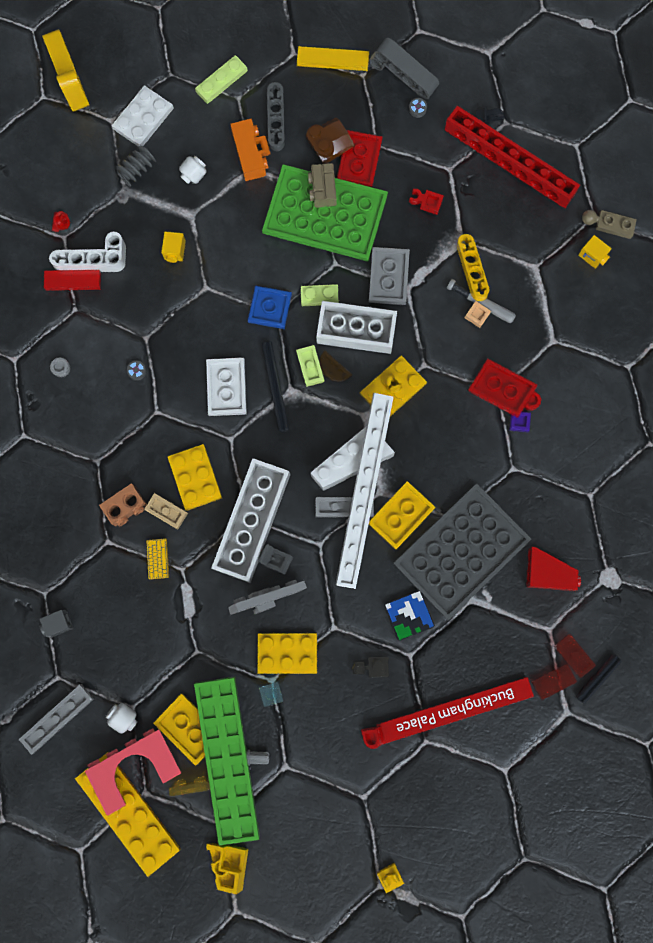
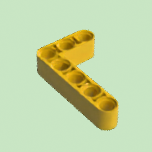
[42,29,90,112]

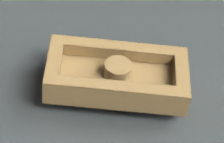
[144,493,188,530]

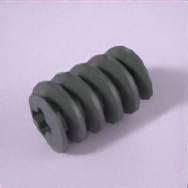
[116,145,156,186]

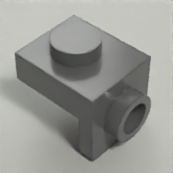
[259,544,293,575]

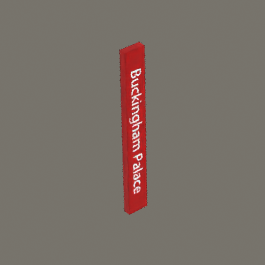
[376,677,534,745]

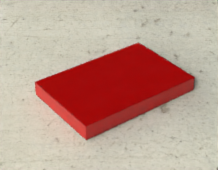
[337,130,382,187]
[468,358,537,418]

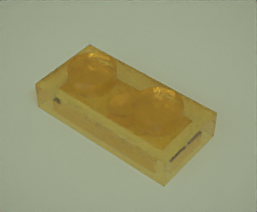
[169,776,210,796]

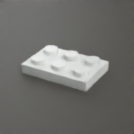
[112,85,174,146]
[206,358,247,416]

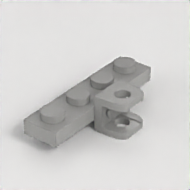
[228,580,307,615]

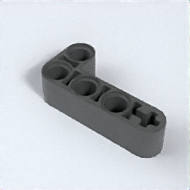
[369,38,439,99]

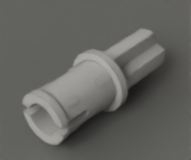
[247,750,269,766]

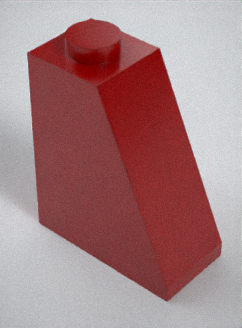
[526,547,581,591]

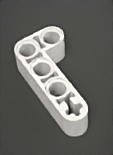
[49,232,126,272]

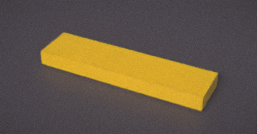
[297,46,369,71]

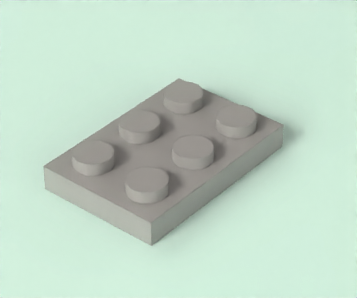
[369,247,410,305]

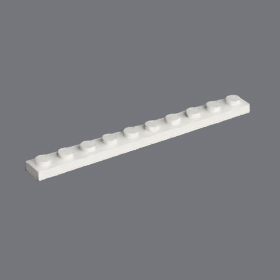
[336,393,393,589]

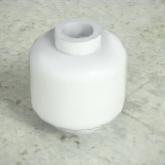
[179,156,206,184]
[106,703,137,734]

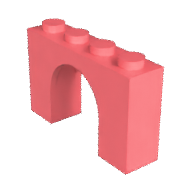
[85,728,181,816]

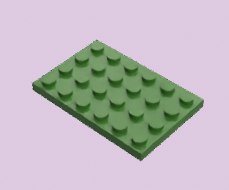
[262,165,388,261]

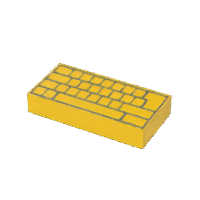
[147,539,169,579]

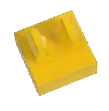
[377,863,404,893]

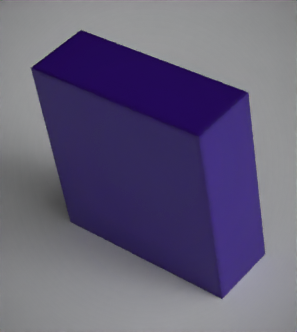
[509,412,531,432]

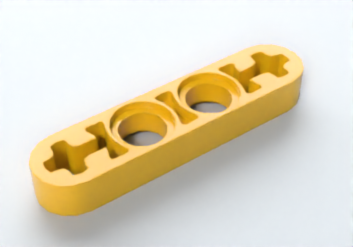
[457,234,489,301]

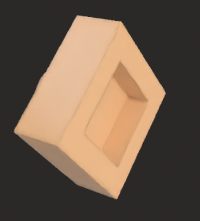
[465,301,491,328]

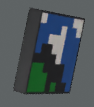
[384,591,435,641]

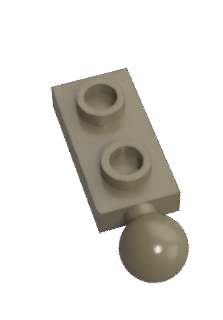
[582,210,637,239]

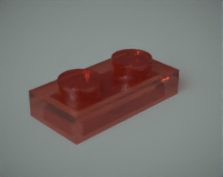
[554,634,596,678]
[532,664,577,700]

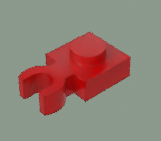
[409,189,444,215]

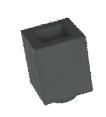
[39,610,73,637]

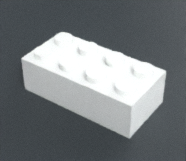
[316,301,397,354]

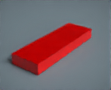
[44,270,101,291]

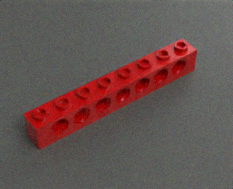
[445,106,580,208]

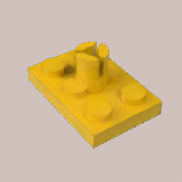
[360,355,427,416]

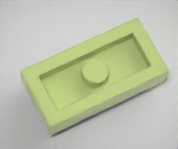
[301,284,339,306]
[296,345,324,387]

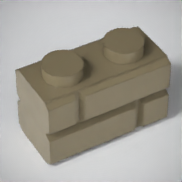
[308,163,337,208]

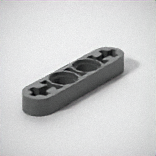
[267,82,285,151]

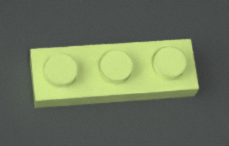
[195,55,248,104]

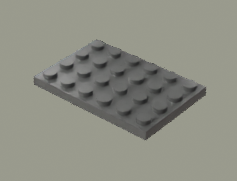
[393,484,531,620]

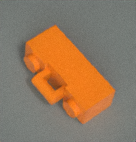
[230,119,270,181]

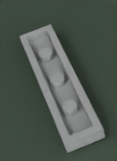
[19,684,94,755]

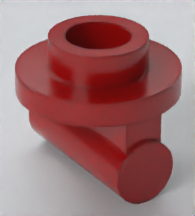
[52,211,70,232]

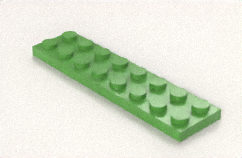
[194,677,260,845]

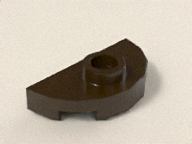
[320,350,352,382]

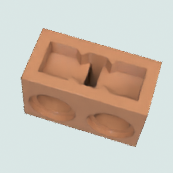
[99,483,147,526]

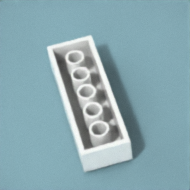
[212,459,290,583]

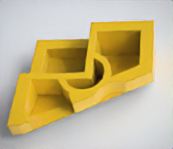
[206,843,248,894]

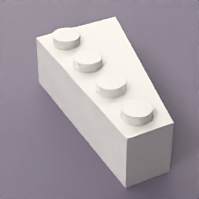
[311,426,395,491]

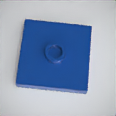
[248,286,292,329]

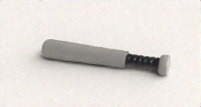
[447,279,516,323]

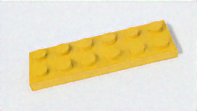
[75,752,181,877]

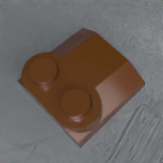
[305,118,355,164]

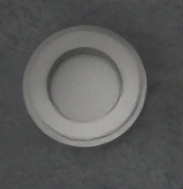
[50,357,70,377]

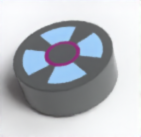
[409,98,427,118]
[127,361,147,380]

